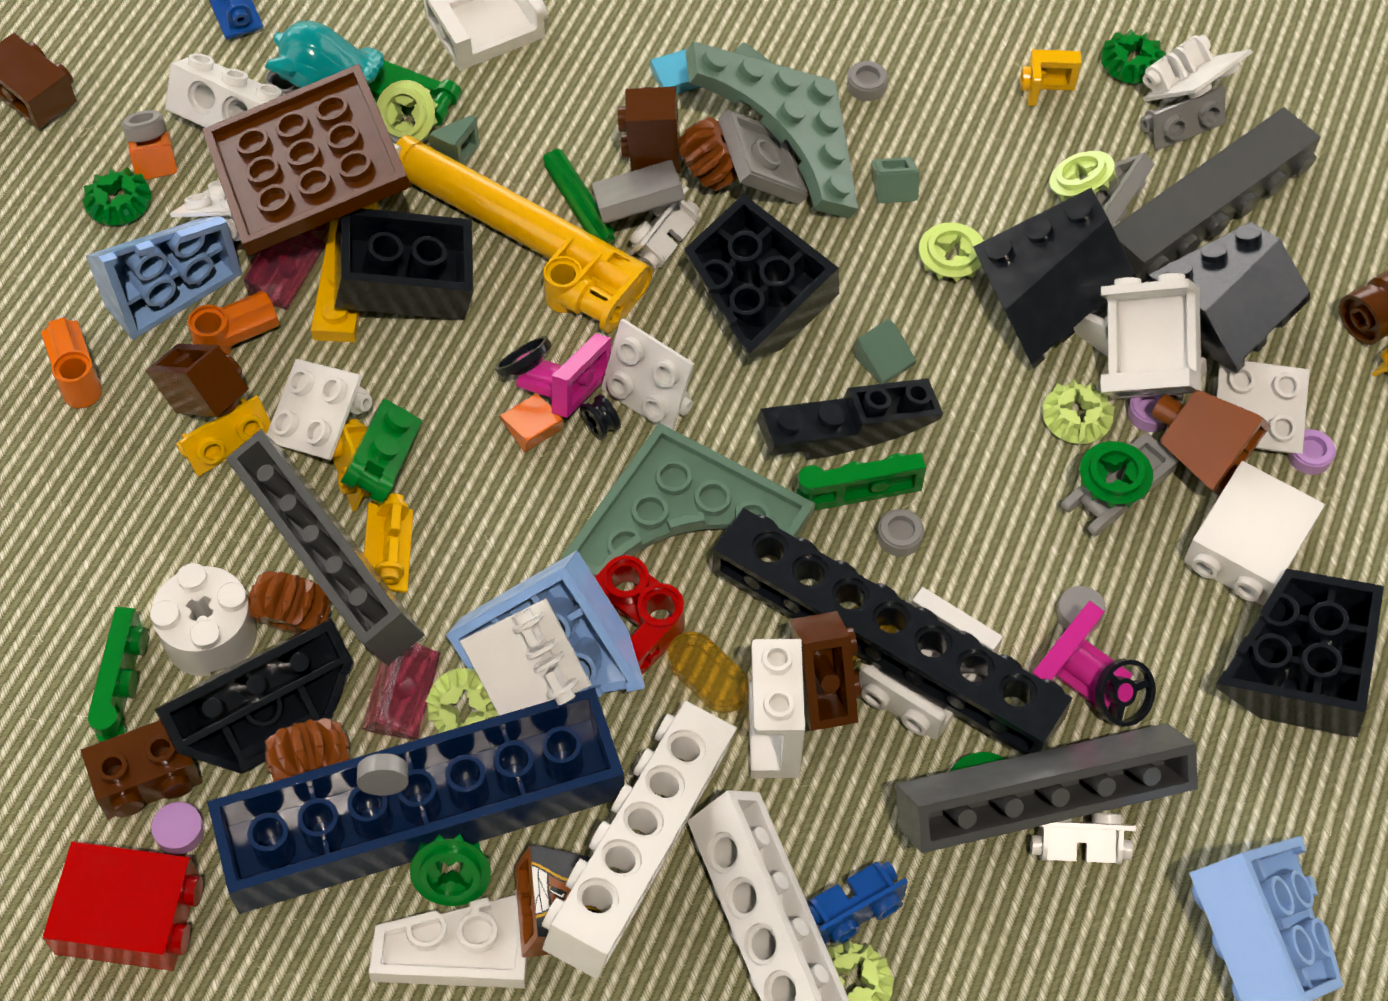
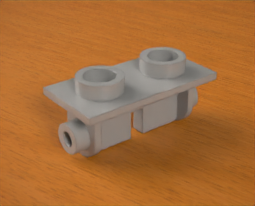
[1140,86,1226,150]

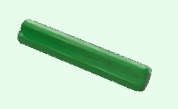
[543,148,615,244]

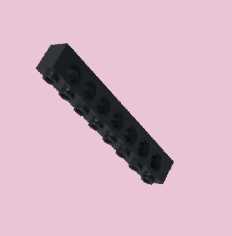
[712,508,1073,755]

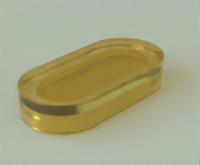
[668,631,748,713]

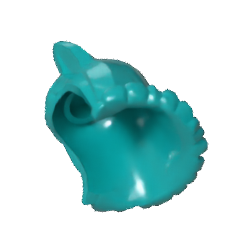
[265,20,384,88]

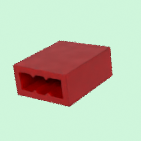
[42,841,203,971]

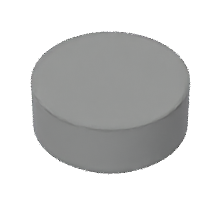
[847,61,888,101]
[121,110,166,142]
[877,509,924,557]
[1056,586,1106,631]
[357,753,408,796]

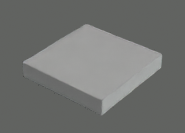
[718,110,808,204]
[592,160,685,223]

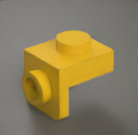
[1020,49,1082,106]

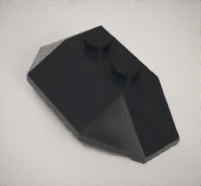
[154,619,353,774]

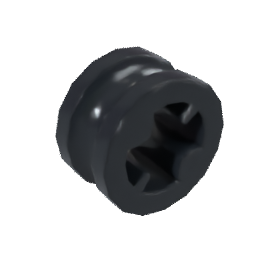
[580,394,621,440]

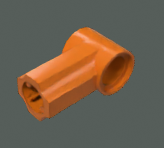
[188,291,279,355]
[41,317,102,408]

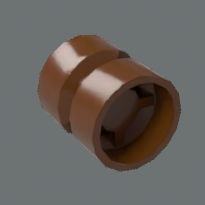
[1339,269,1388,345]

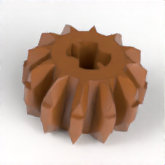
[679,116,738,191]
[248,570,331,635]
[265,718,350,782]

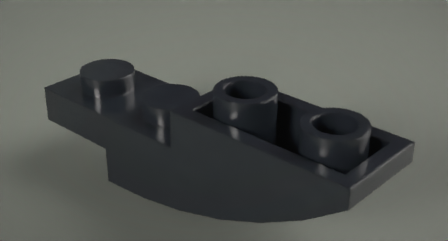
[757,378,943,460]

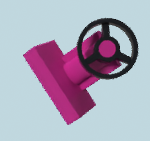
[495,333,611,418]
[1032,600,1156,727]

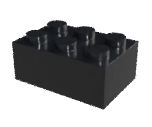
[334,208,474,320]

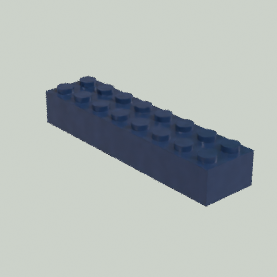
[207,688,625,914]

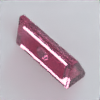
[244,231,325,310]
[362,643,441,740]

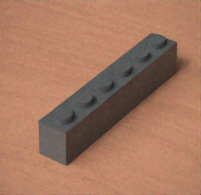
[1113,107,1321,283]
[225,429,425,666]
[895,723,1198,853]

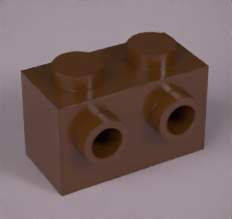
[0,33,77,129]
[618,87,681,173]
[145,343,249,417]
[790,611,862,731]
[81,720,202,819]

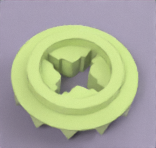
[376,80,438,141]
[1049,151,1117,201]
[918,223,984,283]
[1042,379,1115,444]
[425,668,499,733]
[827,940,894,1001]

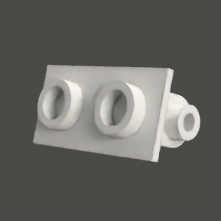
[627,186,700,270]
[1030,813,1136,864]

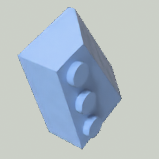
[85,216,242,340]
[446,550,645,697]
[1189,835,1343,1001]

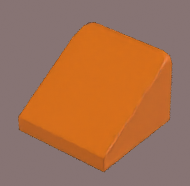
[128,131,177,180]
[499,393,564,453]

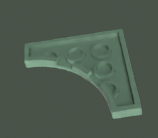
[685,41,858,218]
[562,423,815,577]

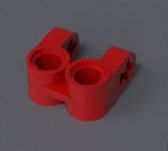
[595,555,685,675]

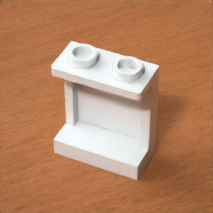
[423,0,548,71]
[1101,273,1202,399]
[1184,461,1325,606]
[859,587,1003,742]
[748,639,805,778]

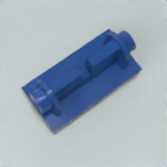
[209,0,264,40]
[807,861,908,945]

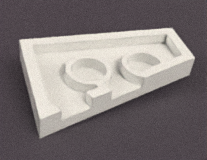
[369,890,528,989]

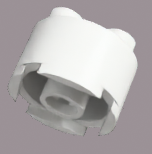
[150,563,257,677]

